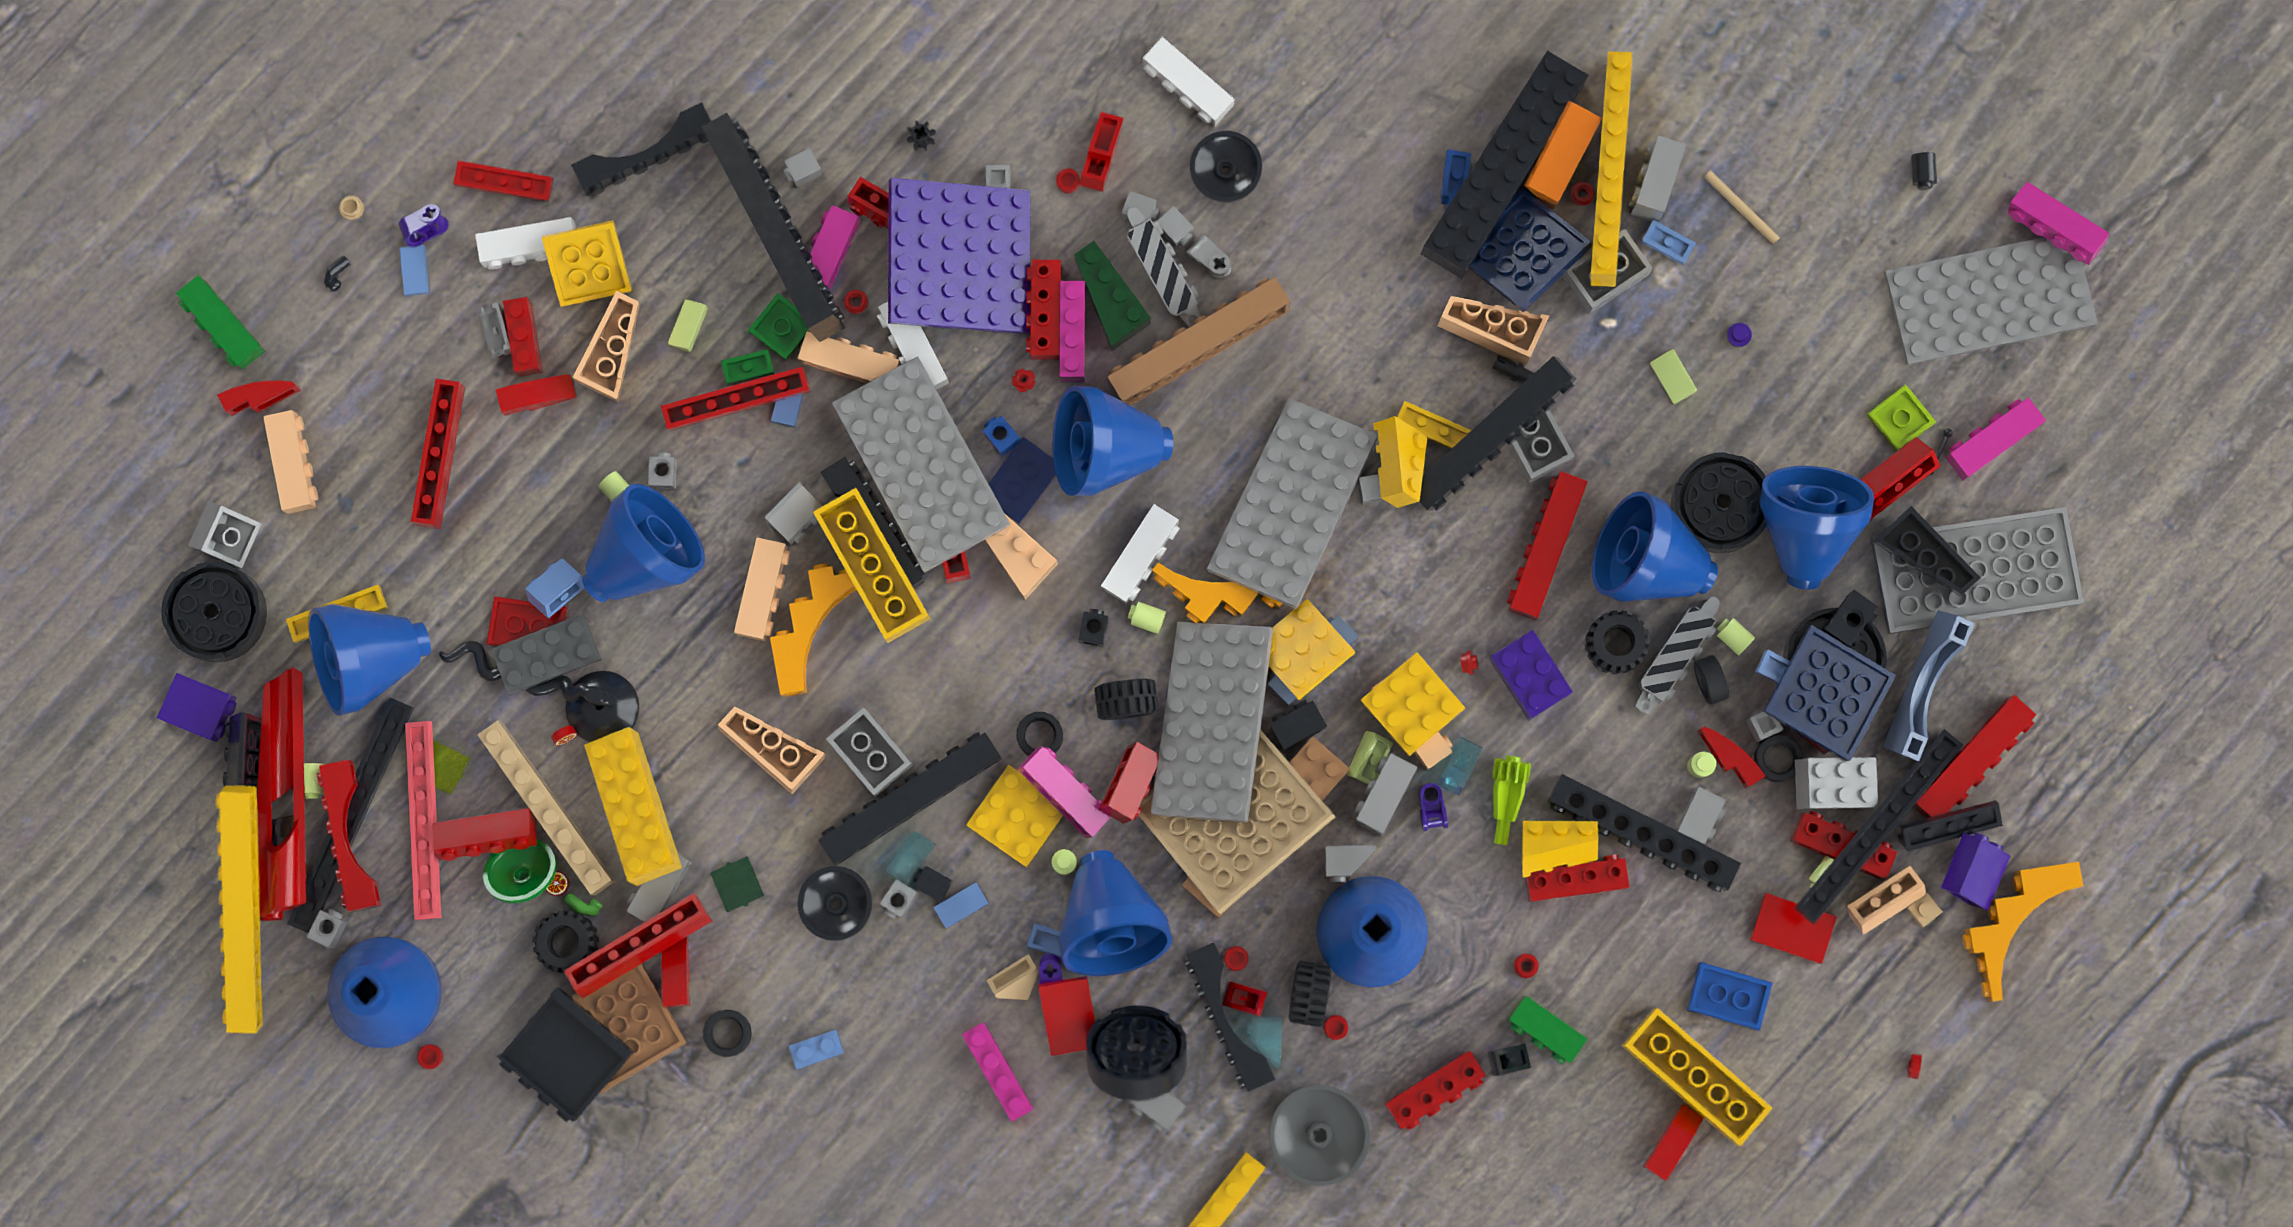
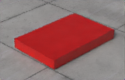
[486,596,568,647]
[1750,893,1837,964]
[1038,976,1095,1056]

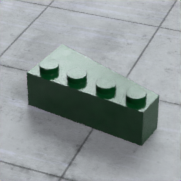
[1074,241,1151,351]

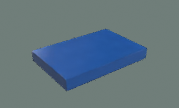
[1687,962,1773,1031]

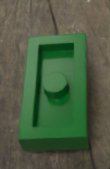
[721,349,775,386]

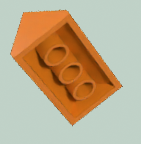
[1525,101,1602,209]

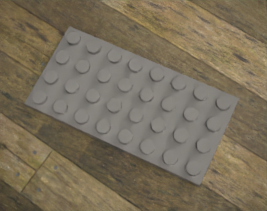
[1884,237,2098,366]
[832,356,1011,573]
[1207,398,1378,609]
[1871,507,2084,634]
[1151,622,1273,823]

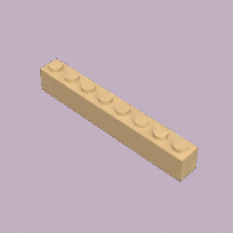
[478,720,616,896]

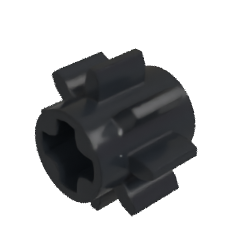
[906,121,936,152]

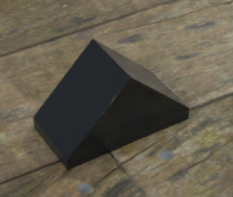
[1488,1043,1531,1076]

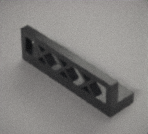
[1897,800,2003,852]

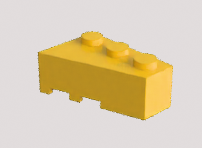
[1373,416,1428,508]
[1523,821,1598,878]

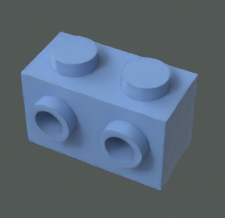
[525,558,585,618]

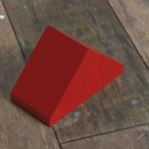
[1223,982,1267,1017]

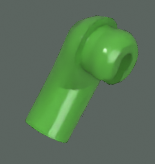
[564,893,603,916]

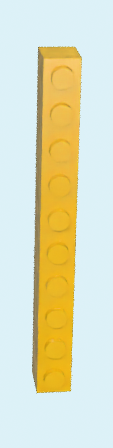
[1591,51,1632,287]
[216,785,263,1034]

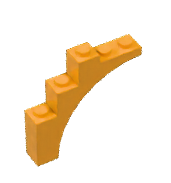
[1152,563,1283,624]
[770,564,857,697]
[1962,862,2083,1002]

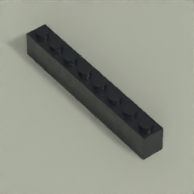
[1419,356,1577,511]
[819,732,1002,866]

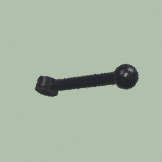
[1930,429,1953,475]

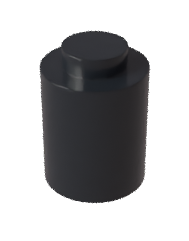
[1911,152,1937,190]

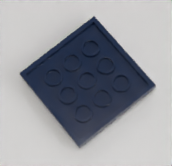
[1469,188,1592,312]
[1763,625,1896,762]

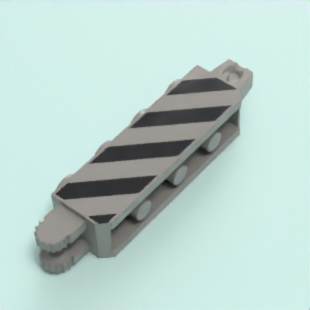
[1126,206,1201,328]
[1634,596,1720,715]

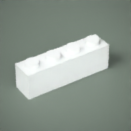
[1143,37,1234,126]
[475,217,576,270]
[877,302,949,390]
[1101,504,1180,604]

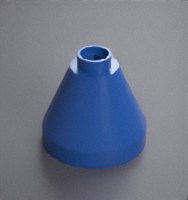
[1052,386,1173,496]
[1760,466,1874,590]
[582,484,705,602]
[1592,491,1718,602]
[308,604,431,716]
[1059,850,1172,976]
[1316,876,1428,988]
[327,937,442,1048]

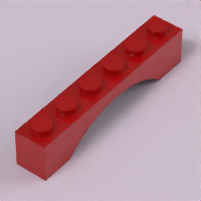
[317,759,382,912]

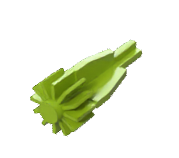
[1492,755,1531,845]

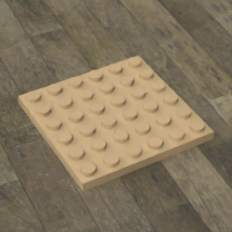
[1139,730,1335,914]

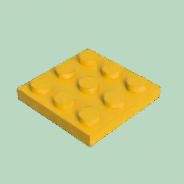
[542,220,632,307]
[1269,599,1355,700]
[1360,652,1465,756]
[966,765,1063,868]

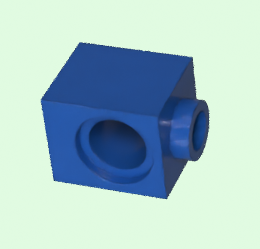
[983,415,1021,457]

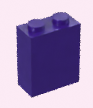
[157,673,237,742]
[1941,832,2010,910]

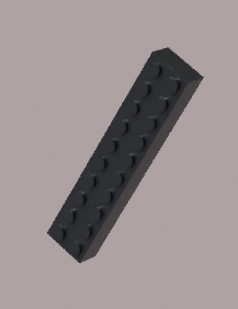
[1421,50,1589,279]
[702,113,845,342]

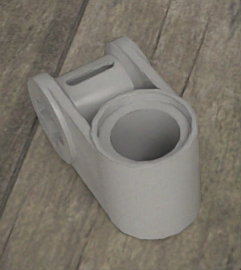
[1186,234,1231,279]

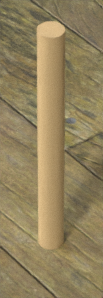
[1704,171,1780,244]

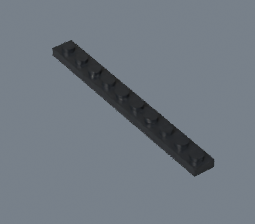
[287,698,414,933]
[1794,729,1963,925]

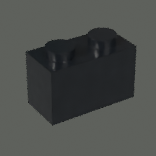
[1269,700,1327,752]

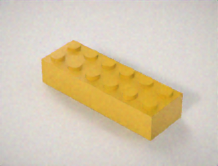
[813,488,930,643]
[584,727,682,886]
[1621,1008,1772,1146]

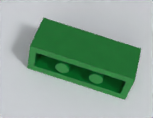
[1507,995,1588,1065]

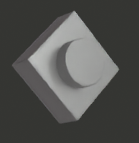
[986,165,1011,189]

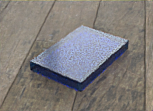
[988,437,1056,524]

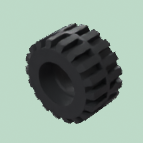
[1585,610,1650,674]
[1094,678,1159,720]
[532,910,599,974]
[1289,961,1331,1027]

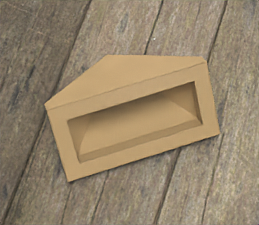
[986,954,1039,1000]

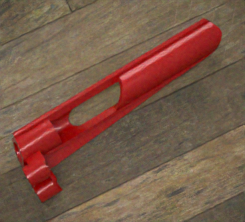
[257,667,306,921]

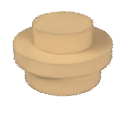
[339,196,364,220]

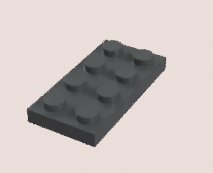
[491,614,602,696]

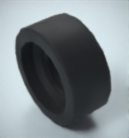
[1694,655,1729,705]
[1016,712,1063,756]
[1754,734,1803,782]
[703,1009,752,1057]

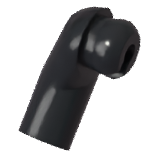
[324,256,351,292]

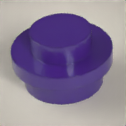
[1727,323,1752,347]

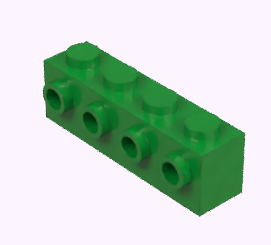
[176,275,265,370]

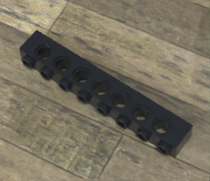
[1547,774,1741,893]

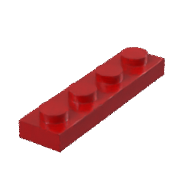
[453,160,554,202]

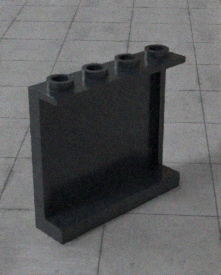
[497,987,635,1122]

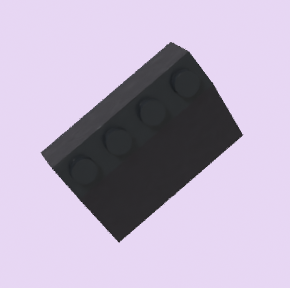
[223,712,262,797]

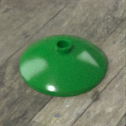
[483,839,557,903]

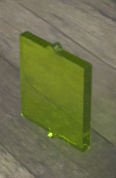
[433,740,470,794]

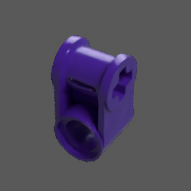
[399,204,449,247]
[1418,783,1448,832]
[1039,953,1064,1002]

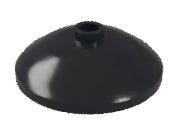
[1190,131,1262,203]
[565,671,640,742]
[798,866,872,941]

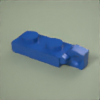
[1440,149,1471,211]

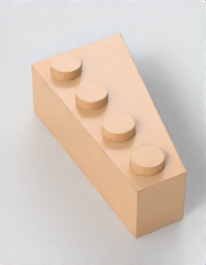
[573,291,640,402]
[1437,296,1549,366]
[985,514,1058,600]
[718,707,825,794]

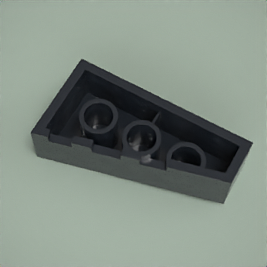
[1872,506,1981,596]

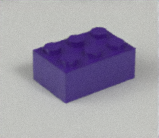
[1489,630,1573,721]

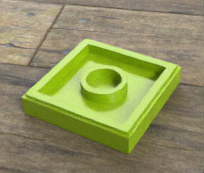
[1867,384,1936,452]

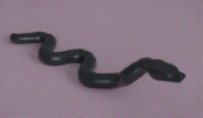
[439,641,617,706]

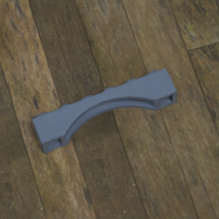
[1883,610,1974,761]

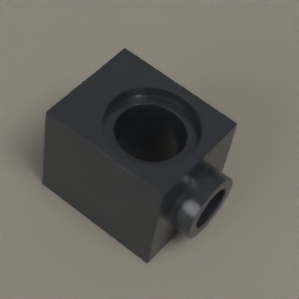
[1079,609,1109,647]
[913,866,953,902]

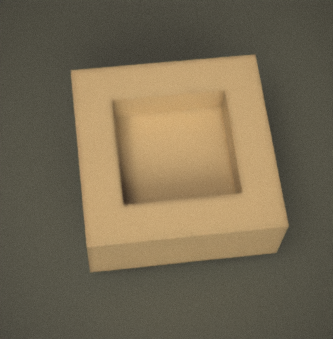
[1906,892,1943,927]

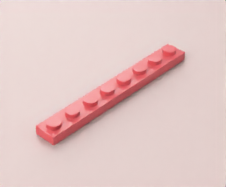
[405,721,442,920]

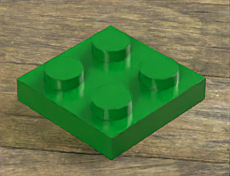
[748,293,810,361]

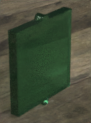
[710,856,765,913]

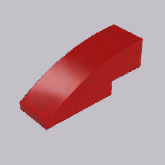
[1080,112,1124,192]
[495,374,577,416]
[217,380,301,416]
[1697,726,1766,789]
[662,936,690,1008]
[1643,1104,1704,1181]

